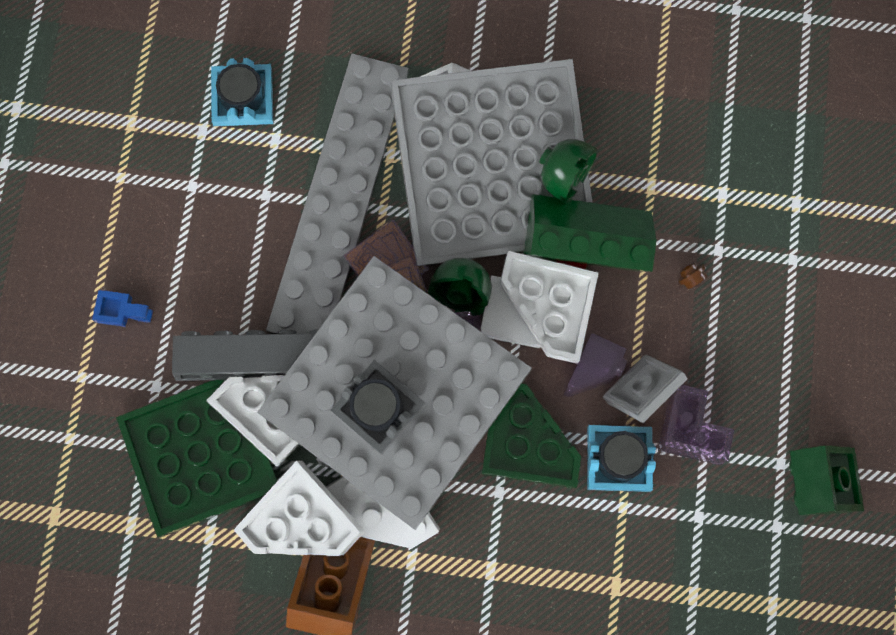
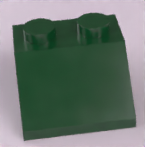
[789,445,864,515]

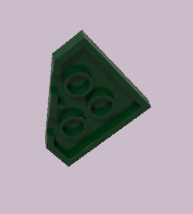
[482,383,581,489]

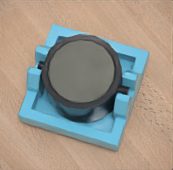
[211,58,273,126]
[587,425,656,492]

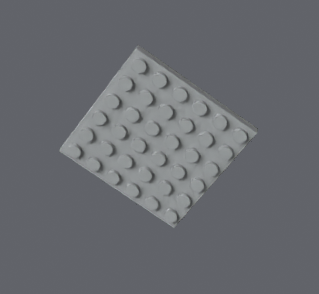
[390,59,592,266]
[257,256,532,530]

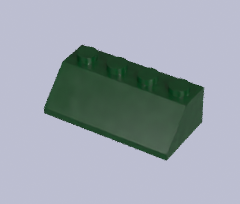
[524,194,657,272]

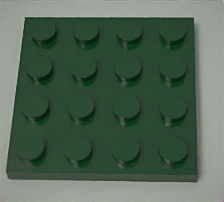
[116,380,278,538]

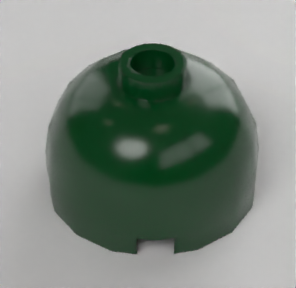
[539,139,598,203]
[428,258,492,317]

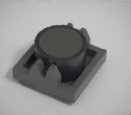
[331,359,426,454]

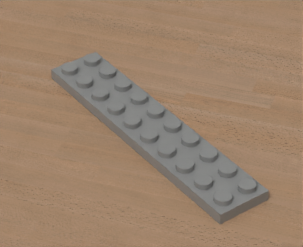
[266,54,409,334]

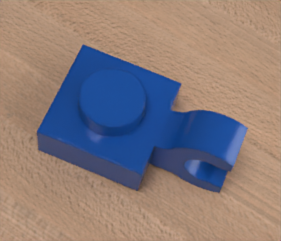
[92,290,153,327]

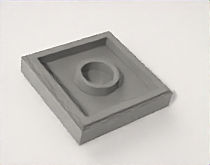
[603,355,687,423]

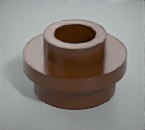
[678,262,708,290]

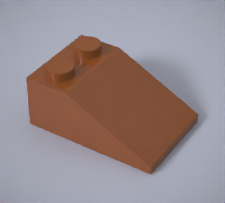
[286,537,375,635]

